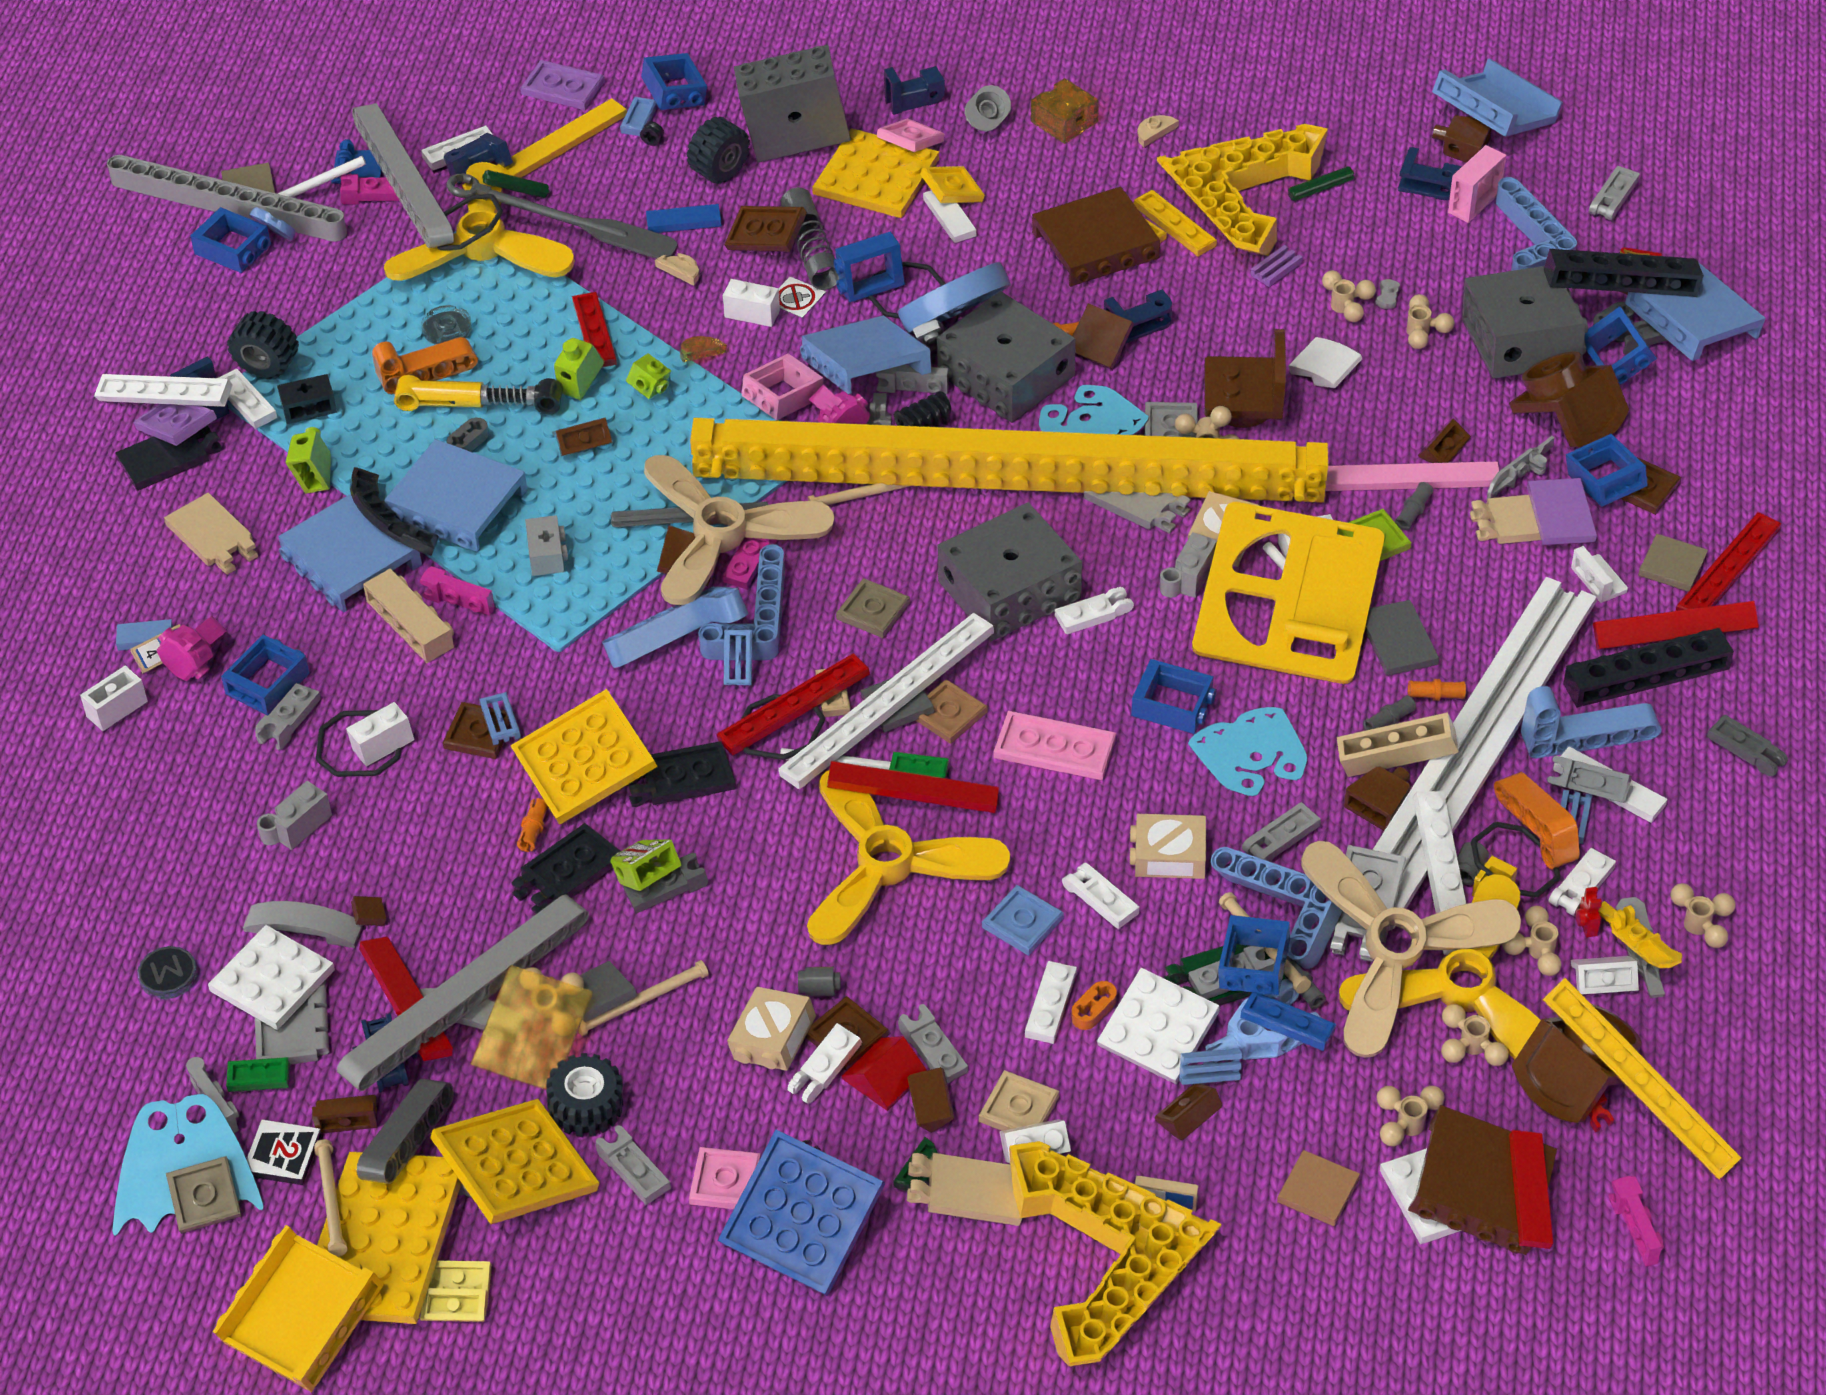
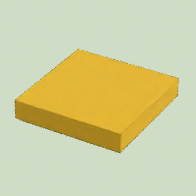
[920,166,985,203]

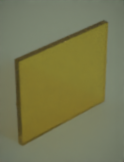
[470,965,593,1090]

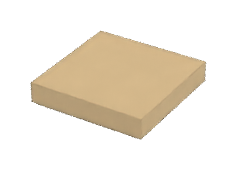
[979,1070,1059,1131]

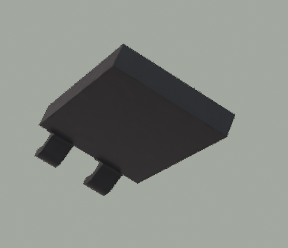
[115,423,222,491]
[626,741,736,807]
[511,823,621,914]

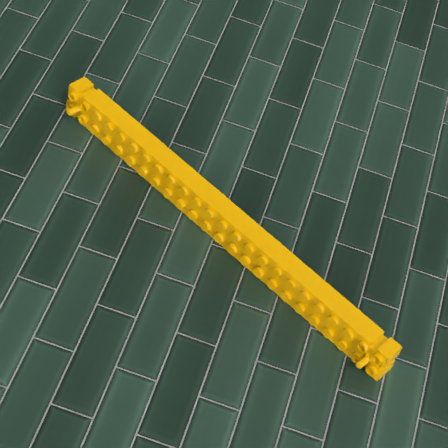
[690,418,1328,503]

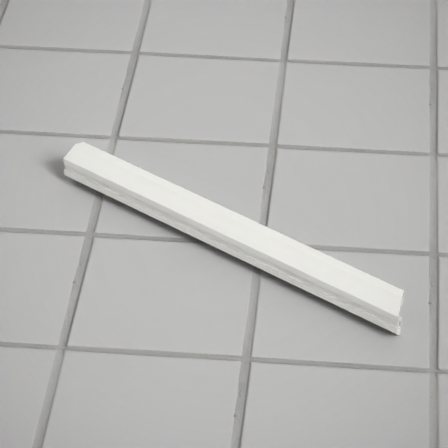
[1373,577,1597,930]

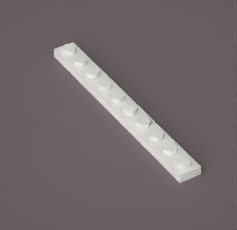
[779,613,994,790]

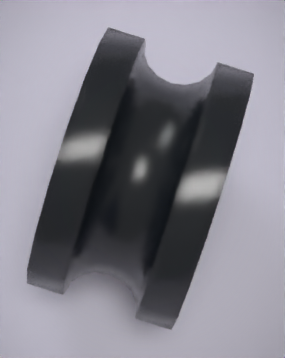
[640,121,664,146]

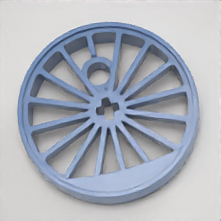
[898,262,1011,335]

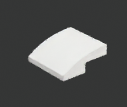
[1288,337,1362,388]

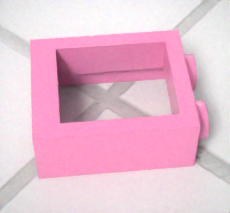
[1448,145,1506,223]
[742,353,824,420]

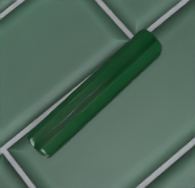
[1288,166,1354,201]
[482,170,550,198]

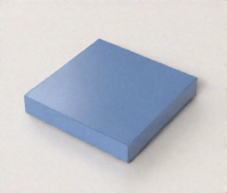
[982,885,1064,956]

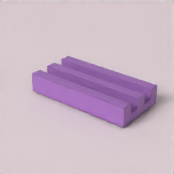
[1251,245,1303,287]

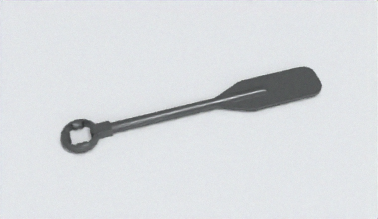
[446,173,677,259]

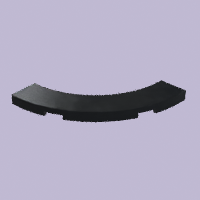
[350,467,439,556]

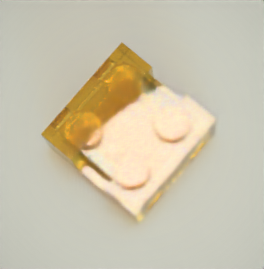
[1031,78,1099,144]

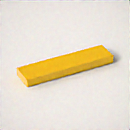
[1134,190,1217,257]

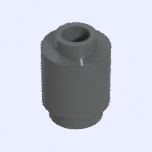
[1457,842,1489,885]
[798,966,841,997]

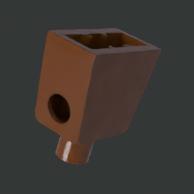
[1432,115,1492,163]
[1344,767,1411,831]

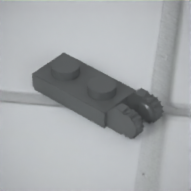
[1707,715,1788,777]

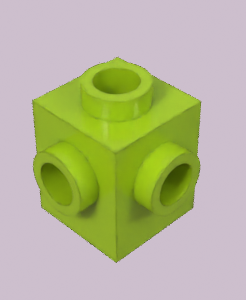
[626,353,671,399]

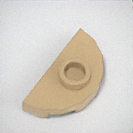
[1137,115,1179,148]
[655,253,699,286]

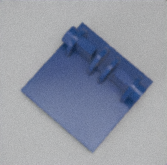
[331,139,382,184]

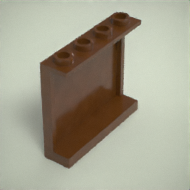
[1032,186,1160,287]
[1408,1105,1557,1255]

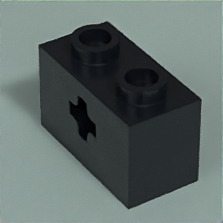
[277,374,337,424]

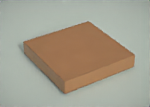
[916,679,988,744]
[1277,1150,1360,1226]

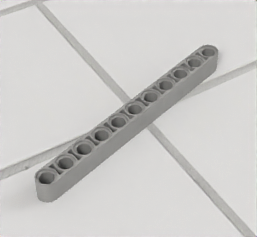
[352,103,454,248]
[107,155,347,242]
[337,894,589,1091]

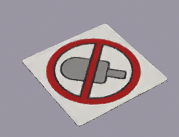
[779,277,826,317]

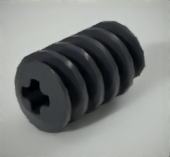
[893,391,951,427]

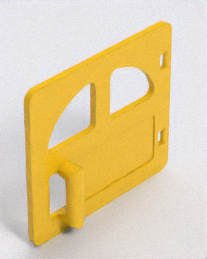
[1192,502,1384,684]

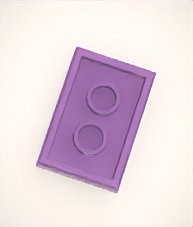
[520,60,605,110]
[133,404,217,446]
[1527,478,1597,545]

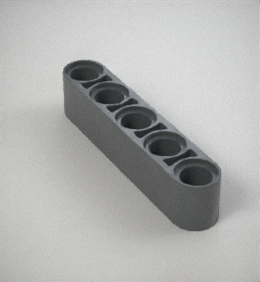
[357,1079,454,1184]

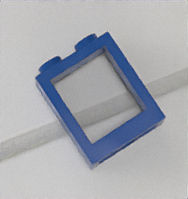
[641,53,707,110]
[190,207,271,273]
[833,231,905,302]
[1584,306,1657,385]
[1566,434,1647,507]
[221,634,310,716]
[1131,659,1217,734]
[1218,915,1290,995]

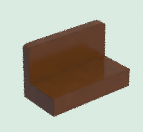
[552,417,612,456]
[312,1095,378,1134]

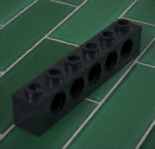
[1544,249,1704,297]
[1563,628,1734,708]

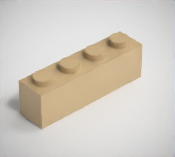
[363,569,454,663]
[1337,712,1459,777]

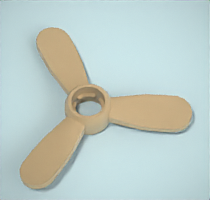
[644,455,834,605]
[1301,841,1521,1058]

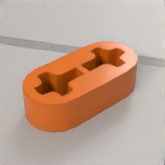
[1071,981,1117,1030]

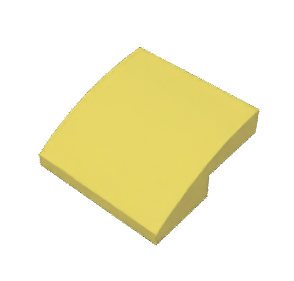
[420,1261,492,1322]

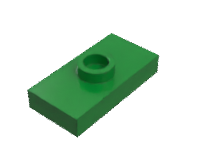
[889,752,949,779]
[226,1057,290,1092]

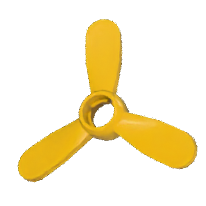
[384,162,575,281]
[807,770,1010,945]
[1339,874,1541,1059]

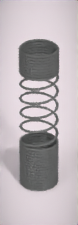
[780,187,839,290]

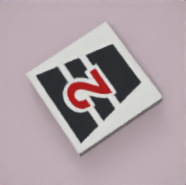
[247,1120,321,1185]

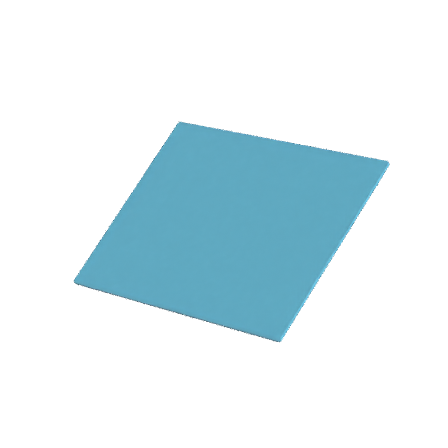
[227,231,787,652]

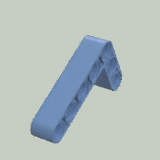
[1496,177,1577,271]
[698,544,785,660]
[602,587,748,668]
[1521,686,1662,759]
[1211,847,1342,969]

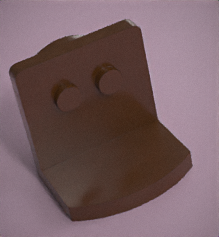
[1204,329,1286,428]
[1509,351,1629,447]
[1512,1004,1642,1123]

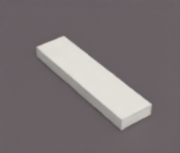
[1553,747,1667,823]

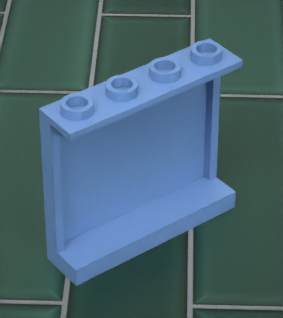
[1432,58,1563,137]
[1625,262,1766,361]
[800,315,931,394]
[384,439,527,552]
[278,494,422,613]

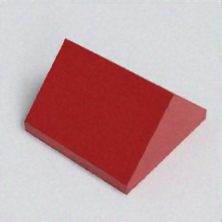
[842,1036,927,1111]

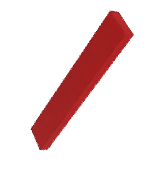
[1675,512,1782,611]
[1593,601,1759,650]
[716,653,870,755]
[827,761,999,813]
[359,936,453,1061]

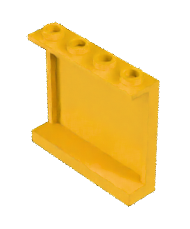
[213,1225,384,1393]

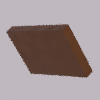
[724,206,807,252]

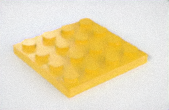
[812,128,939,218]
[510,689,657,825]
[430,1099,599,1225]

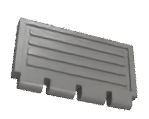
[255,980,329,1065]

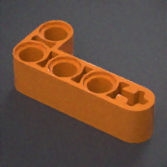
[372,337,478,394]
[1494,772,1579,870]

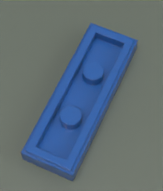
[646,204,721,233]
[1240,992,1336,1051]

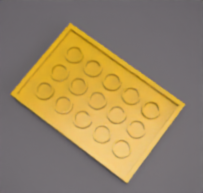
[317,1152,461,1324]

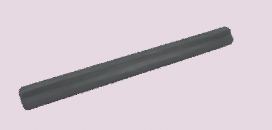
[611,501,768,527]

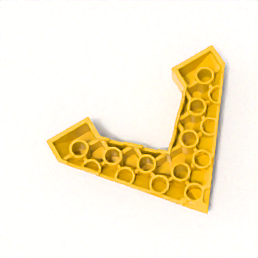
[1157,124,1328,256]
[1009,1141,1222,1366]

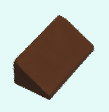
[1418,418,1471,463]
[908,1067,954,1133]
[1154,1083,1222,1140]

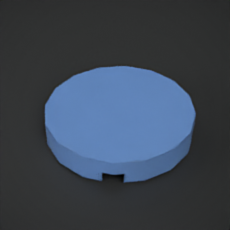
[249,207,296,240]

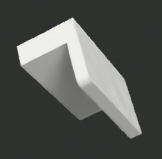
[1571,546,1628,603]
[1571,956,1639,994]

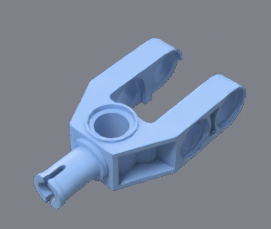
[1206,979,1322,1063]

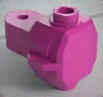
[809,385,870,424]
[157,616,228,681]

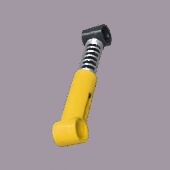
[394,375,563,415]

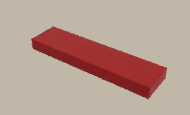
[572,292,617,368]
[1509,1130,1553,1249]

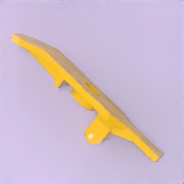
[1599,901,1683,968]

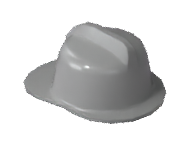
[965,85,1011,132]

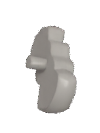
[1375,279,1401,309]

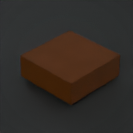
[351,896,386,926]

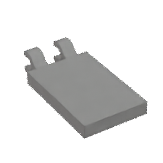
[1145,402,1197,438]
[1084,491,1190,533]
[1330,845,1407,962]

